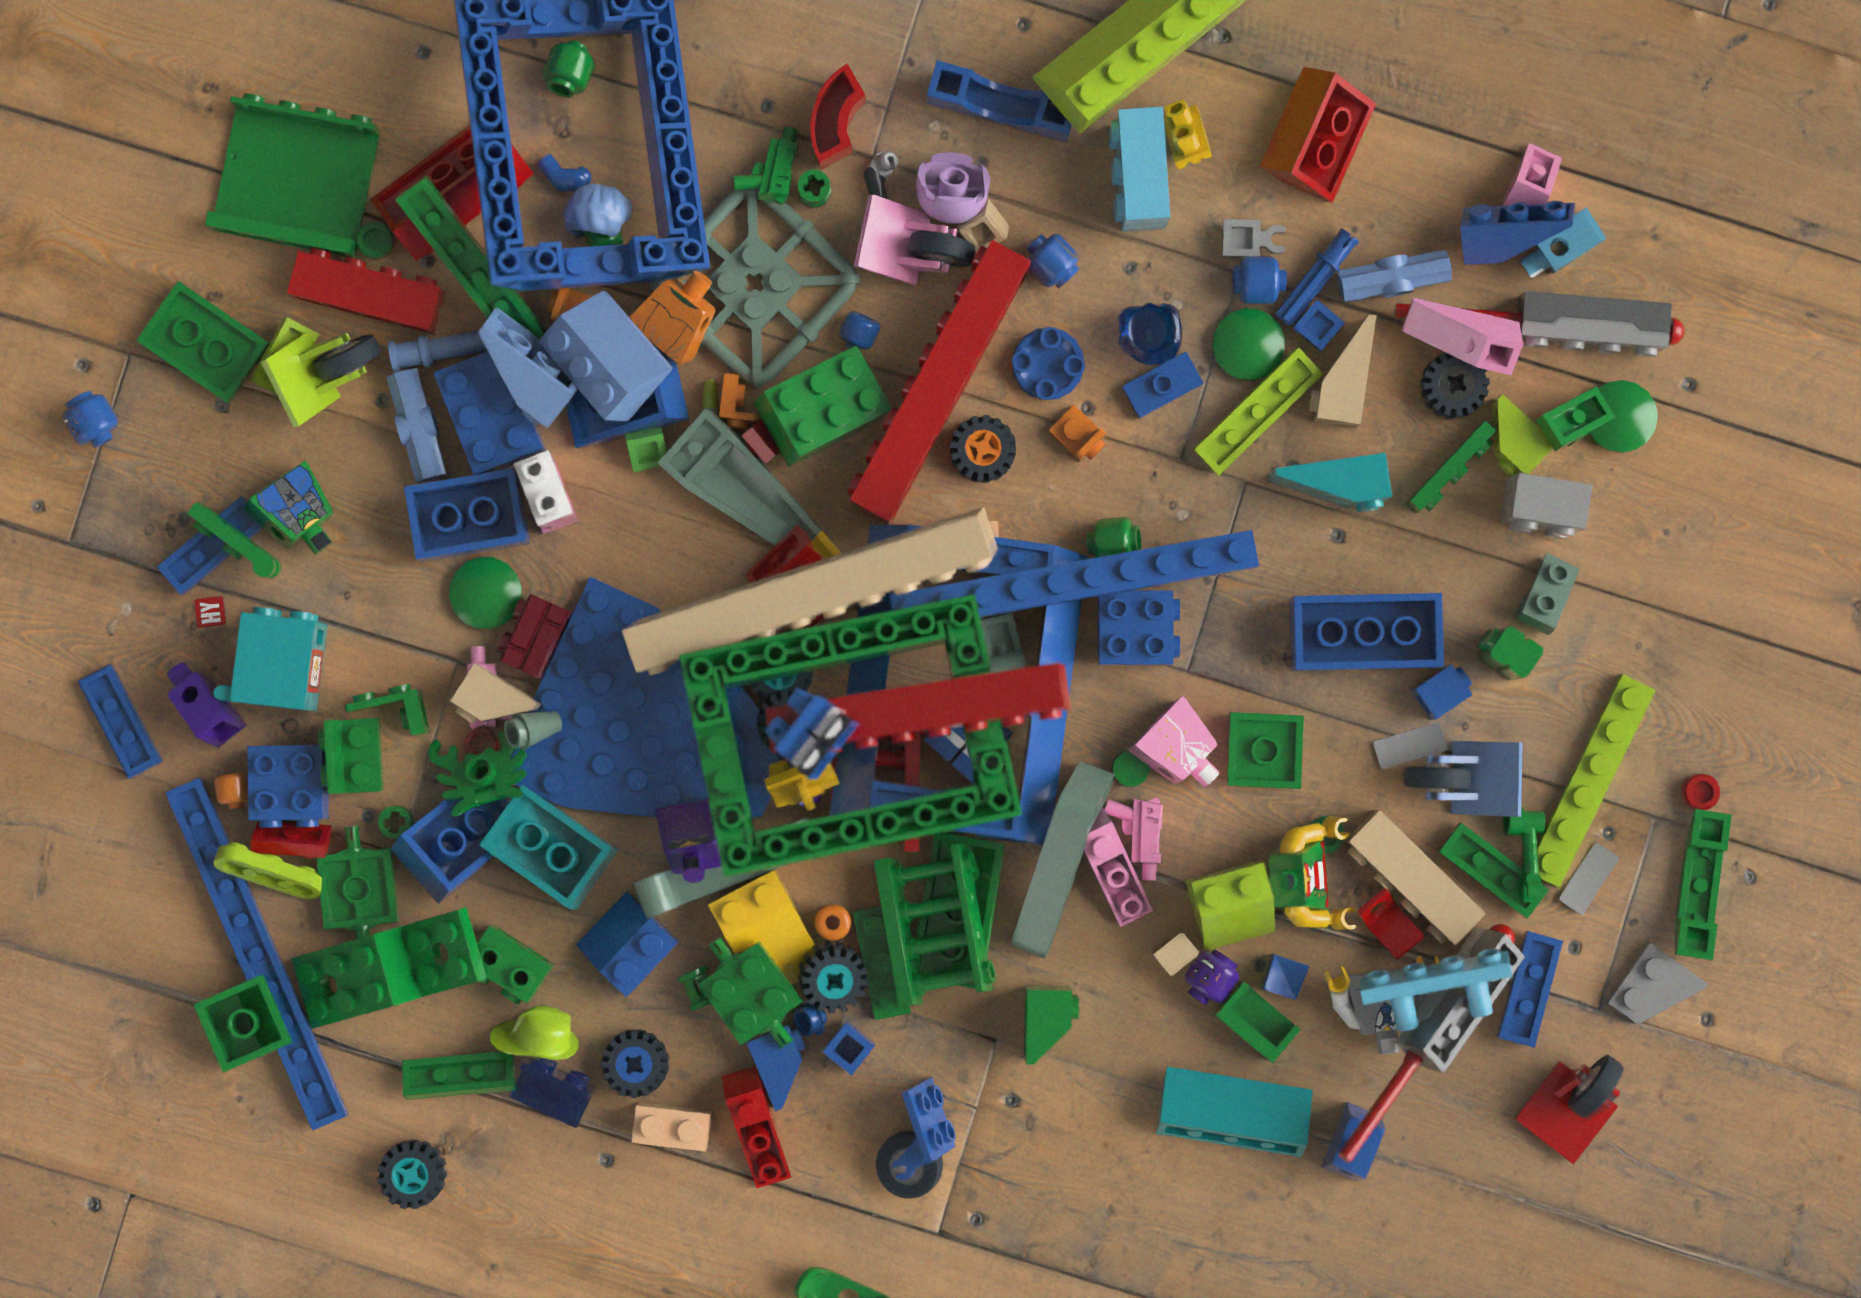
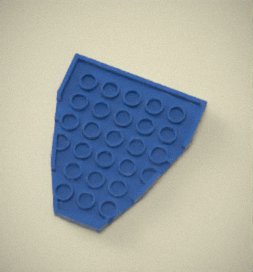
[512,577,788,818]

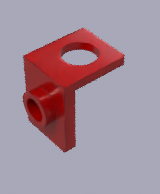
[1357,888,1424,960]

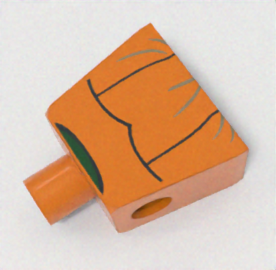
[629,270,716,365]

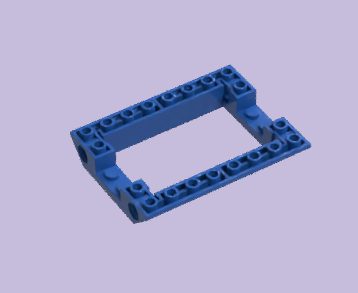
[454,0,710,291]
[829,524,1088,846]

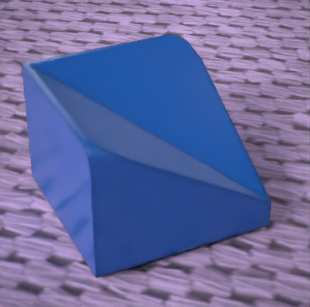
[1261,953,1309,1000]

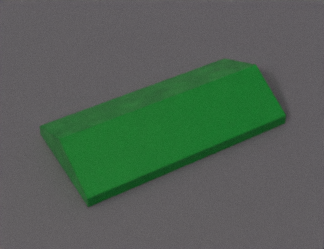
[916,832,1006,989]

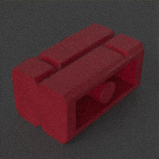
[497,594,573,679]

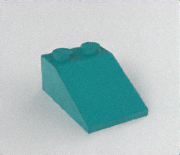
[1268,453,1392,513]
[480,784,619,910]

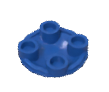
[1012,327,1085,400]

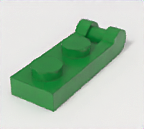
[187,502,281,578]

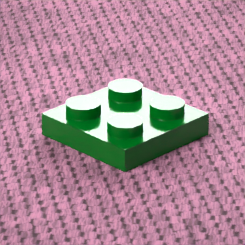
[1226,712,1304,789]

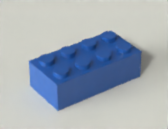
[1289,593,1444,671]

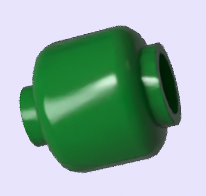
[542,40,595,98]
[1086,517,1142,558]

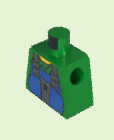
[244,461,333,555]

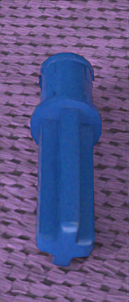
[1276,228,1359,326]

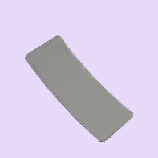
[1373,723,1447,769]
[1559,843,1619,915]

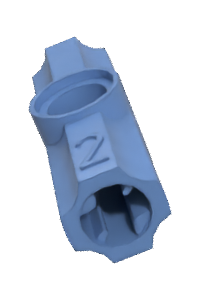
[1337,250,1452,303]
[386,368,447,483]

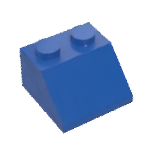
[576,891,680,997]

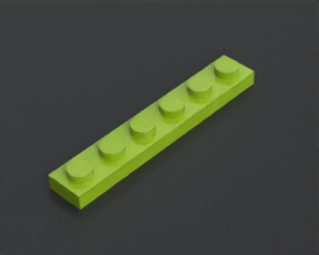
[1536,674,1656,888]

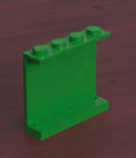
[205,93,381,259]

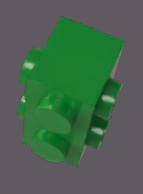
[477,924,555,1005]

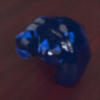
[1117,302,1183,365]

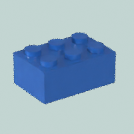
[434,351,547,475]
[404,468,530,562]

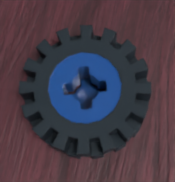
[601,1029,669,1098]

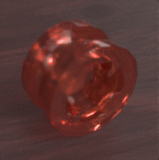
[464,728,499,755]

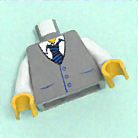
[1324,956,1439,1054]

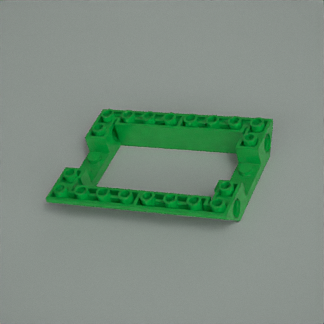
[679,594,1022,878]

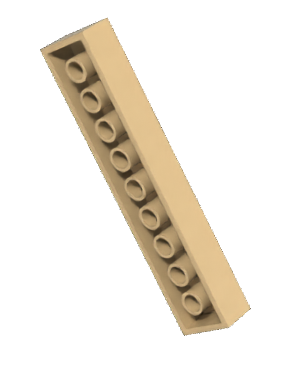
[622,507,998,675]

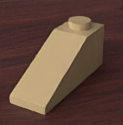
[1308,314,1376,428]

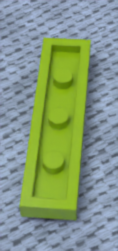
[1192,347,1323,476]

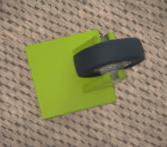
[261,331,381,428]

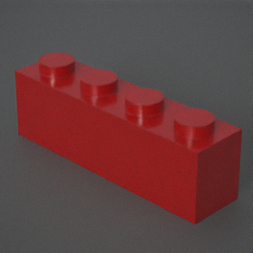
[287,248,445,335]

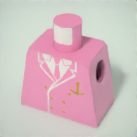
[1127,696,1220,788]

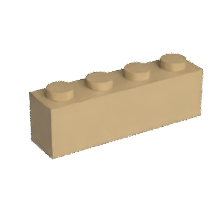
[1345,810,1486,945]

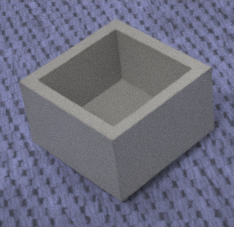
[1500,473,1593,539]

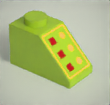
[1492,394,1553,477]

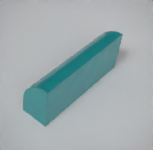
[1156,1066,1313,1157]

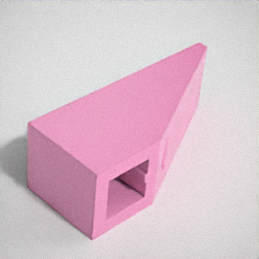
[1402,298,1523,375]
[1083,807,1153,927]

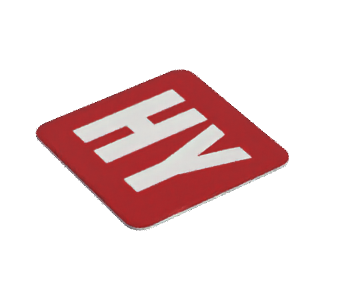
[194,596,226,628]

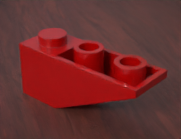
[721,1066,792,1189]

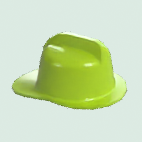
[490,1005,579,1060]

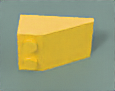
[708,869,815,985]

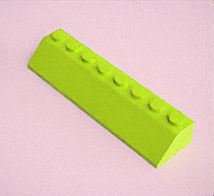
[1032,0,1247,134]

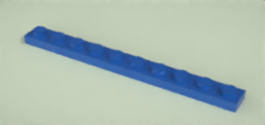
[889,530,1260,618]
[165,778,349,1131]

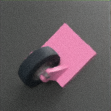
[854,194,975,285]

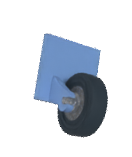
[1404,741,1523,817]

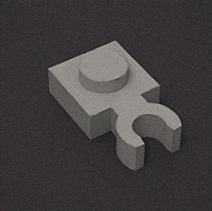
[1222,219,1286,258]

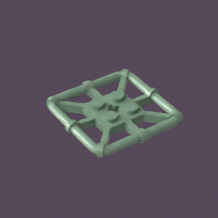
[649,189,860,388]

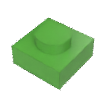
[625,426,667,472]

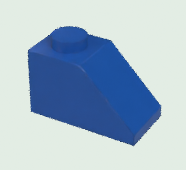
[747,1023,807,1112]

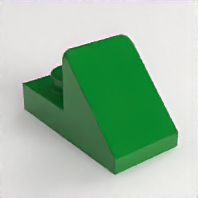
[1536,386,1616,451]

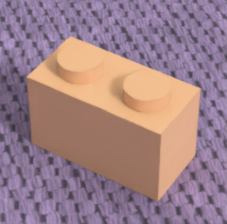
[631,1102,712,1151]

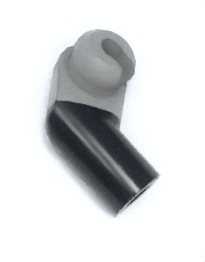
[863,151,898,199]

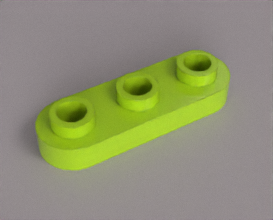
[213,842,322,899]

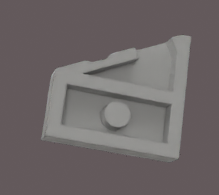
[1606,942,1708,1024]

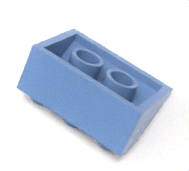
[538,291,673,421]

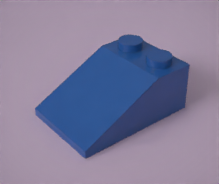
[566,347,689,448]
[390,798,509,904]

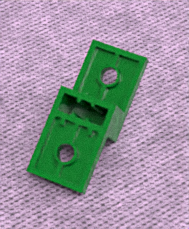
[291,907,487,1029]

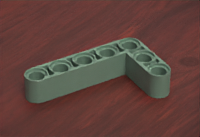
[1010,761,1115,959]
[633,817,809,919]

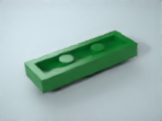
[1405,420,1496,513]
[1437,822,1549,919]
[852,906,911,1020]
[402,1052,516,1100]

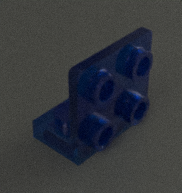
[510,1056,596,1128]

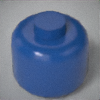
[839,311,880,349]

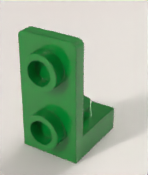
[344,684,430,736]

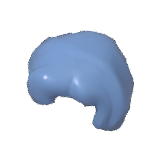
[563,183,633,238]

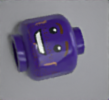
[1184,948,1239,1005]

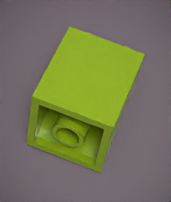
[1184,861,1275,951]

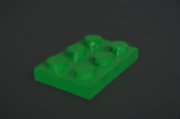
[136,281,270,404]

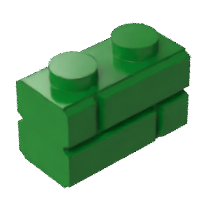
[1477,626,1544,681]

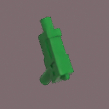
[732,127,799,205]

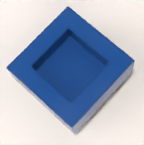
[1292,300,1345,352]

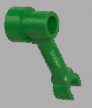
[1503,807,1546,903]

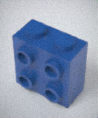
[1098,590,1180,666]
[248,745,329,828]

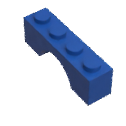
[927,60,1072,143]

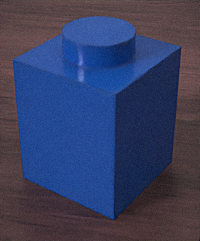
[1411,664,1473,720]
[823,1020,875,1075]

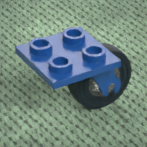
[876,1077,956,1199]

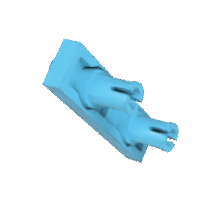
[1360,949,1512,1031]

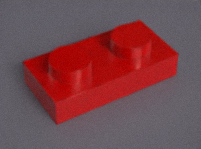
[251,820,332,858]

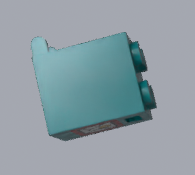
[214,606,328,711]

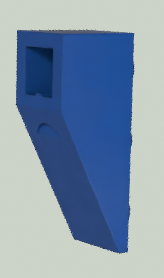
[1460,201,1575,265]

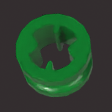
[378,806,413,839]

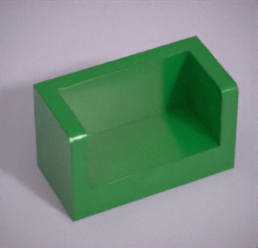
[1213,980,1301,1063]

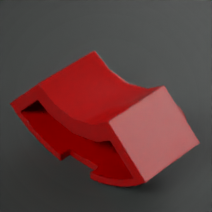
[810,63,866,170]

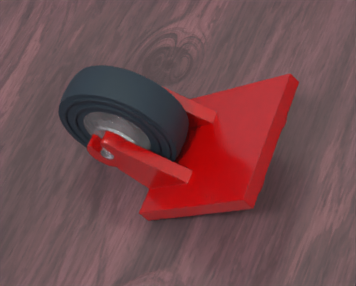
[1514,1055,1624,1165]

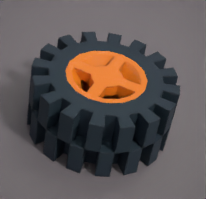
[950,415,1016,483]

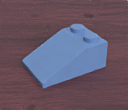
[478,307,577,428]

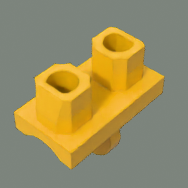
[1164,99,1212,170]
[764,760,840,811]

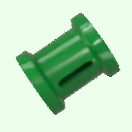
[798,169,831,208]
[676,965,711,1012]

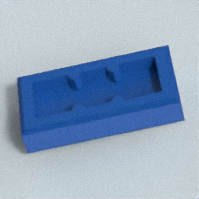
[1121,352,1204,419]

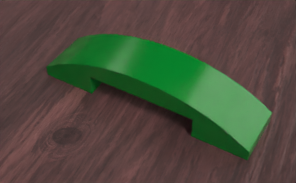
[1675,809,1732,961]

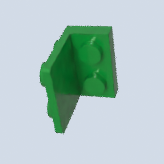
[318,718,384,794]

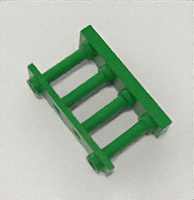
[874,844,996,1007]

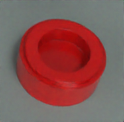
[1681,774,1721,810]

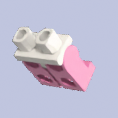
[514,450,578,534]

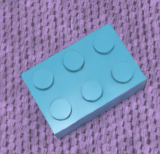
[1108,107,1170,232]

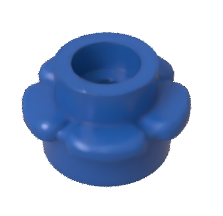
[793,1001,827,1036]

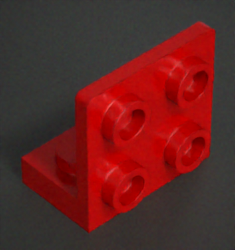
[745,524,825,631]

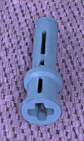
[388,330,488,373]

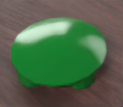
[1212,308,1285,381]
[1590,380,1658,453]
[449,557,523,629]

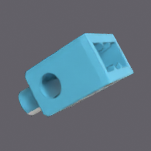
[1520,207,1606,279]

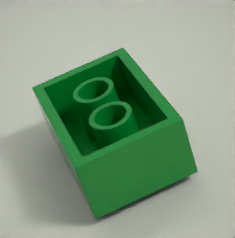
[753,345,892,467]

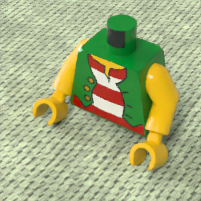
[1268,816,1356,930]

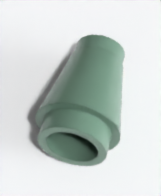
[504,711,562,750]

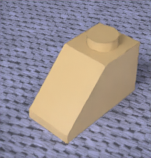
[450,663,541,723]

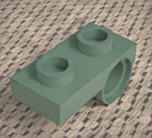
[1515,553,1580,635]
[981,612,1027,673]

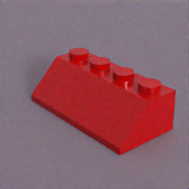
[370,125,534,261]

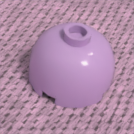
[916,152,991,224]

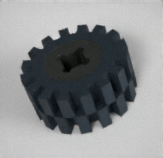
[1420,353,1490,419]

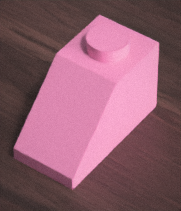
[1501,143,1562,206]

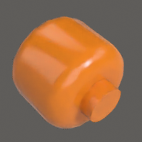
[214,772,248,809]
[815,904,851,941]

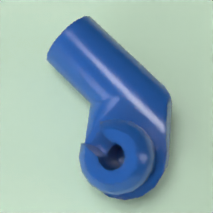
[537,154,592,192]

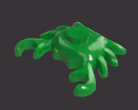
[428,731,527,817]

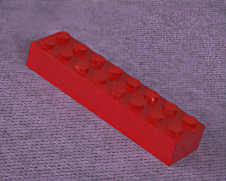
[847,240,1031,525]

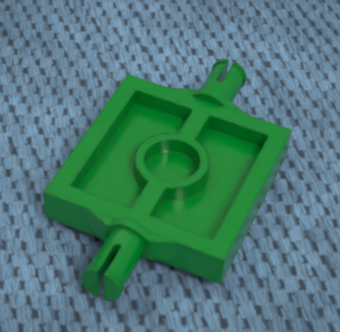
[316,826,399,939]
[698,937,803,1049]

